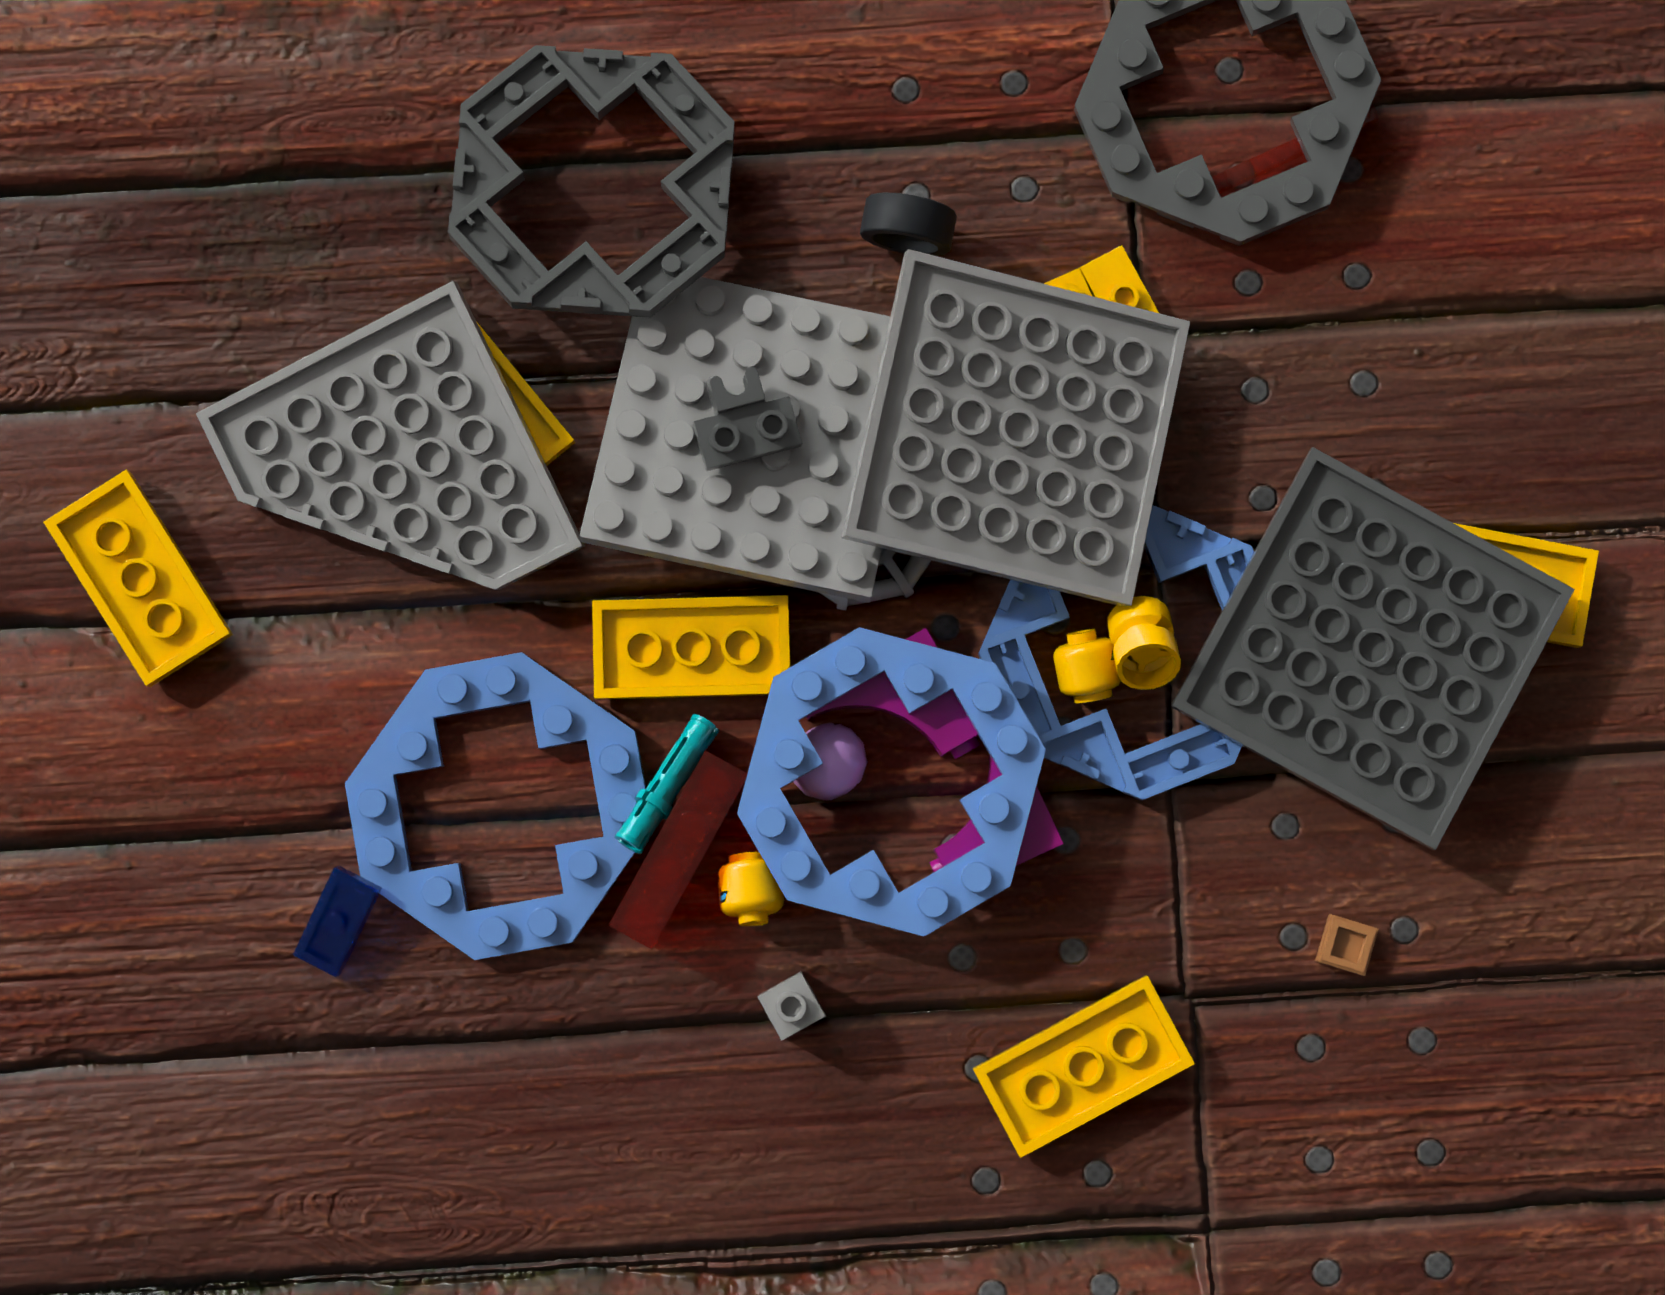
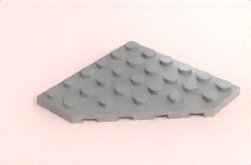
[196,281,585,590]

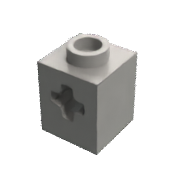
[757,971,825,1041]

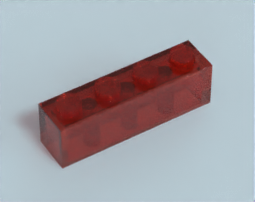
[608,750,747,949]

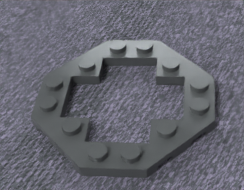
[1074,0,1381,246]
[448,45,735,318]

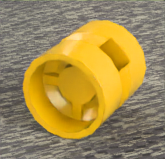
[1107,596,1181,690]

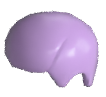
[793,723,868,800]

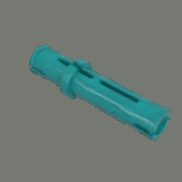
[615,714,719,854]

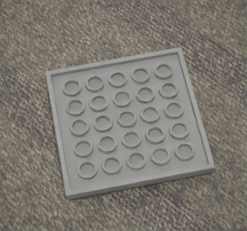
[842,249,1190,606]
[579,277,890,603]

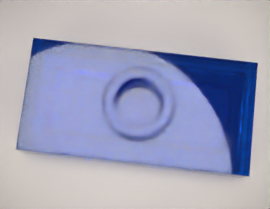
[293,866,382,977]

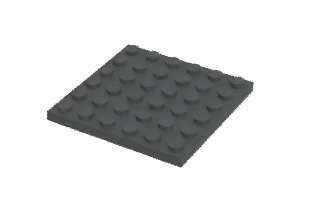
[1170,447,1575,850]

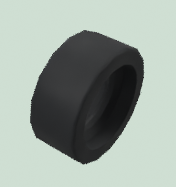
[860,192,957,256]

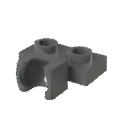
[693,366,803,472]

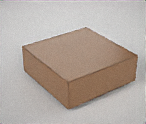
[1315,914,1379,976]

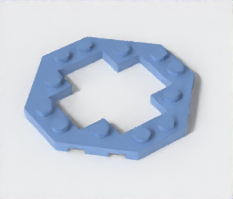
[978,505,1254,800]
[737,627,1046,937]
[345,652,646,960]

